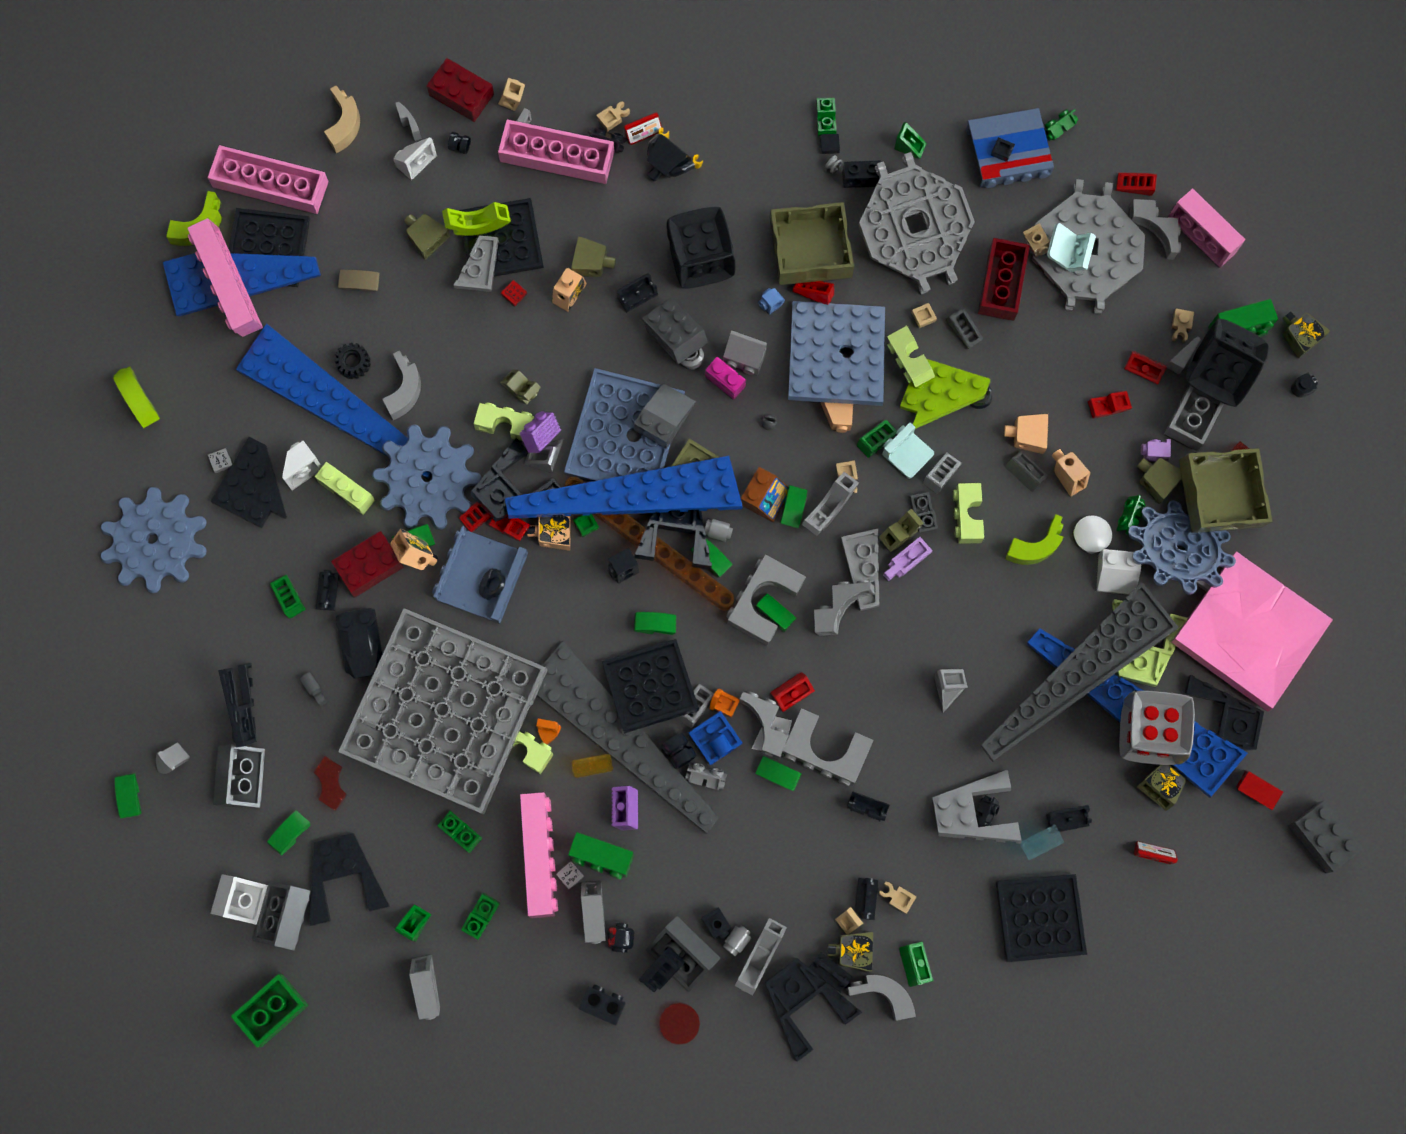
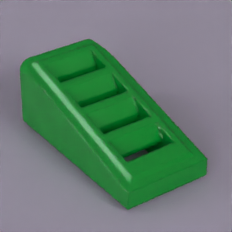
[857,420,897,458]
[270,574,306,619]

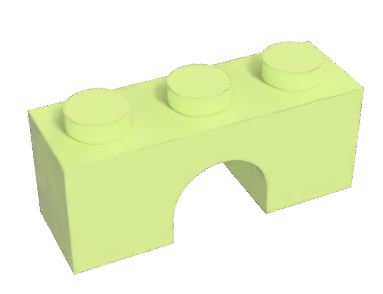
[887,326,935,388]
[474,402,535,441]
[314,462,375,515]
[953,483,984,544]
[513,731,553,775]

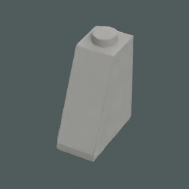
[581,881,605,944]
[409,955,440,1020]

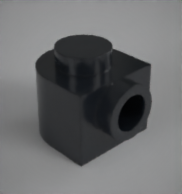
[1291,372,1318,398]

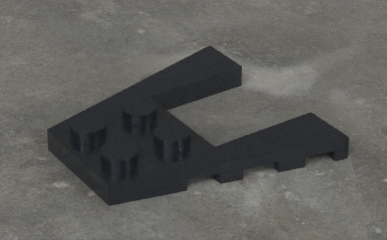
[471,438,561,522]
[634,509,712,570]
[218,663,257,747]
[1185,675,1264,751]
[310,833,390,926]
[765,958,862,1062]

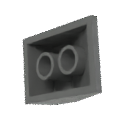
[634,383,696,449]

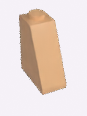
[821,402,853,433]

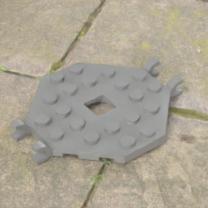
[858,152,975,295]
[1032,179,1145,314]

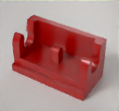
[1236,770,1283,810]

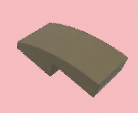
[338,270,380,291]

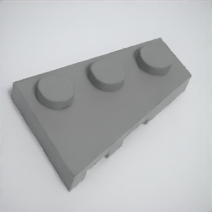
[454,236,499,292]

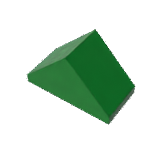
[894,122,927,159]
[395,904,431,942]

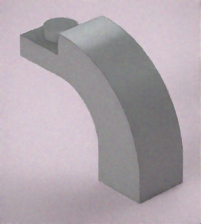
[382,350,421,420]
[802,472,859,536]
[846,975,916,1021]

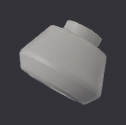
[681,348,704,369]

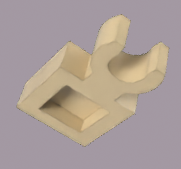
[596,101,630,132]
[1172,309,1194,343]
[836,460,858,494]
[879,882,916,914]

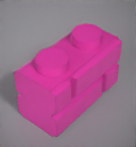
[705,357,746,400]

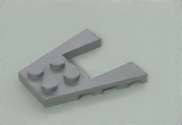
[933,770,1022,844]

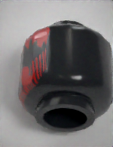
[607,923,635,953]

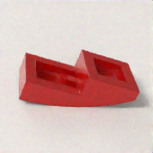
[1088,391,1132,418]
[489,517,530,541]

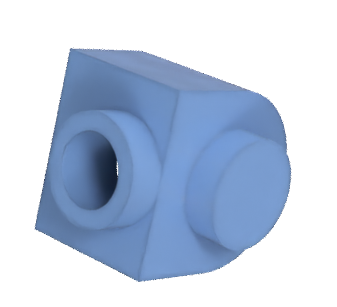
[758,288,785,314]

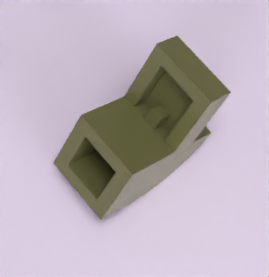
[500,369,541,405]
[879,509,924,552]

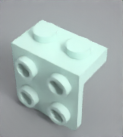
[1047,223,1096,272]
[882,423,934,479]

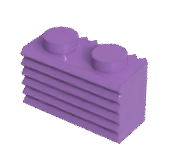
[520,411,561,453]
[611,786,638,831]

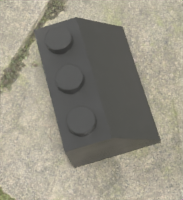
[213,744,265,808]
[253,882,310,950]
[646,916,720,992]

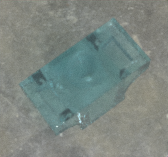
[1020,825,1065,860]

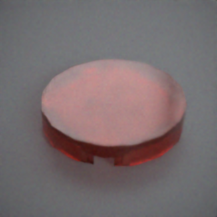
[660,1003,700,1045]

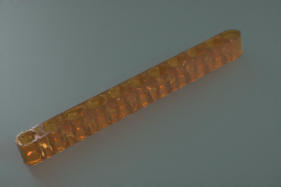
[565,477,734,611]

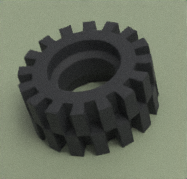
[335,343,371,379]

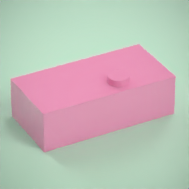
[1168,188,1246,267]

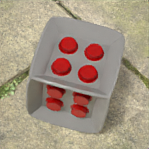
[1119,691,1194,765]

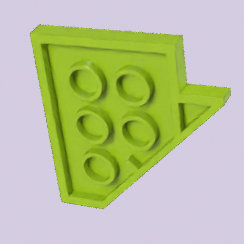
[900,359,991,429]

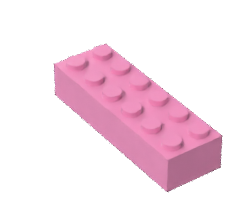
[498,119,614,184]
[208,145,329,214]
[188,218,263,337]
[520,792,558,918]

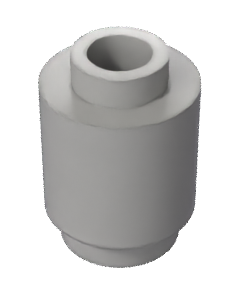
[705,519,733,542]
[723,925,751,956]

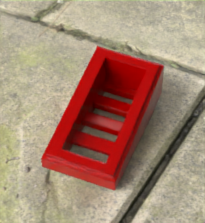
[1116,173,1157,196]
[793,281,834,305]
[459,502,491,532]

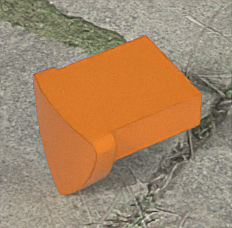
[710,688,740,718]
[536,718,561,745]

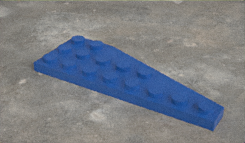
[163,253,321,316]

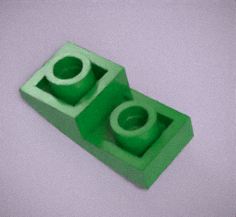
[816,98,837,136]
[780,485,808,528]
[690,539,733,578]
[634,612,676,635]
[755,756,802,791]
[115,773,142,819]
[267,811,310,856]
[437,811,482,853]
[461,893,500,940]

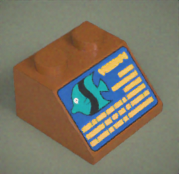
[741,467,788,522]

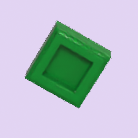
[573,514,599,537]

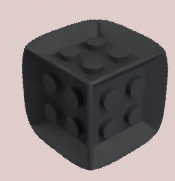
[666,206,736,288]
[1186,318,1269,407]

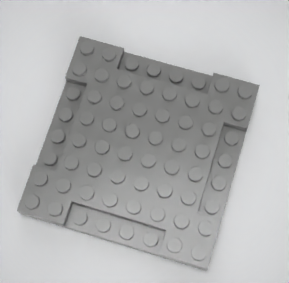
[338,608,548,814]

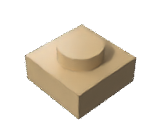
[911,303,937,328]
[835,907,863,935]

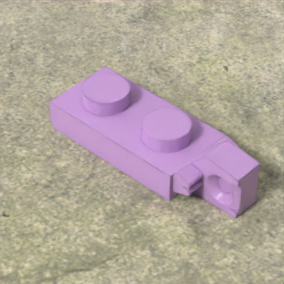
[883,537,932,581]

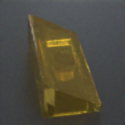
[571,754,613,778]

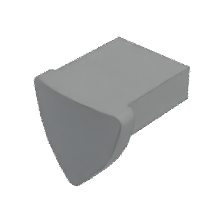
[156,742,190,774]

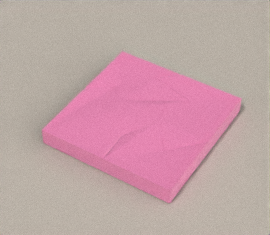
[1171,551,1333,712]

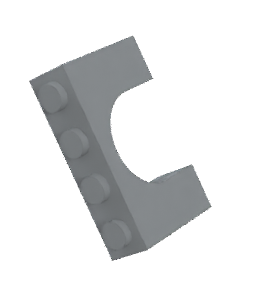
[726,554,806,646]
[782,708,873,786]

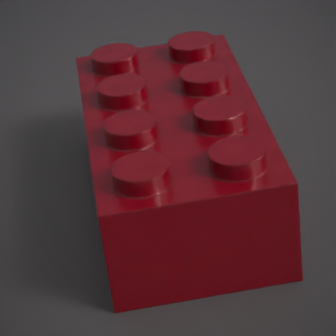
[978,238,1030,321]

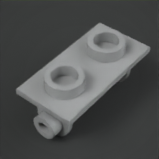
[685,763,727,790]

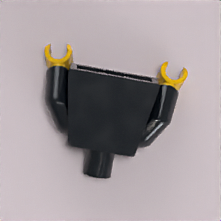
[647,127,703,181]

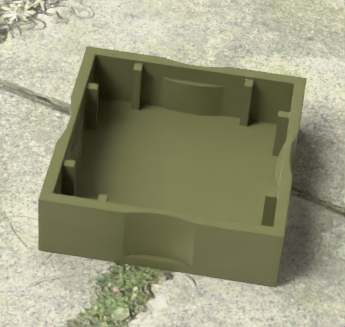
[770,202,854,285]
[1179,448,1273,533]

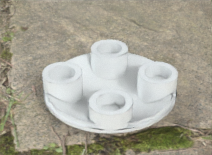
[1073,516,1112,554]

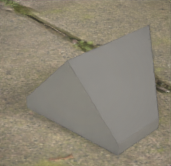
[524,439,564,473]
[934,669,968,713]

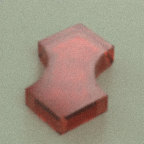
[314,756,347,811]

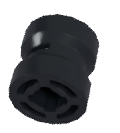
[448,132,471,154]

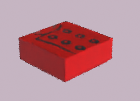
[501,280,527,307]

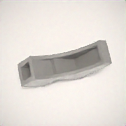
[1130,199,1181,260]
[814,580,875,636]
[739,691,789,760]
[735,918,787,996]

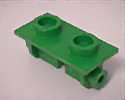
[1044,109,1078,141]
[1116,495,1146,535]

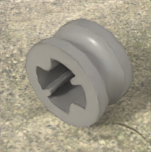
[825,155,843,174]

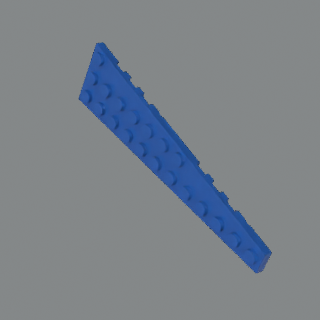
[236,323,432,479]
[505,456,743,519]
[1027,629,1248,798]

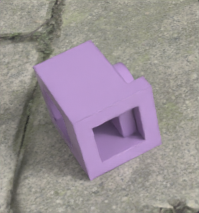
[1141,439,1171,462]

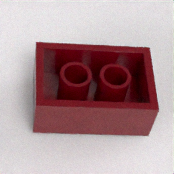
[427,58,494,122]
[331,531,404,598]

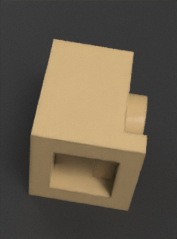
[498,78,525,111]
[1023,223,1050,257]

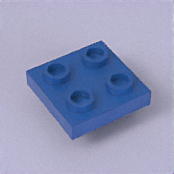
[688,711,743,766]

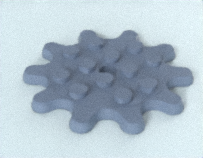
[372,425,482,530]
[100,487,207,593]
[1128,500,1236,595]

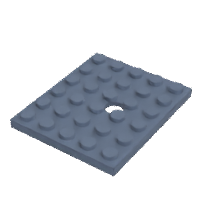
[788,301,885,406]
[564,368,685,482]

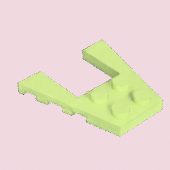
[1112,599,1188,687]

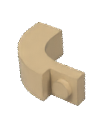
[324,86,360,153]

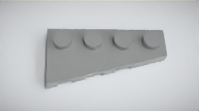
[841,529,879,611]

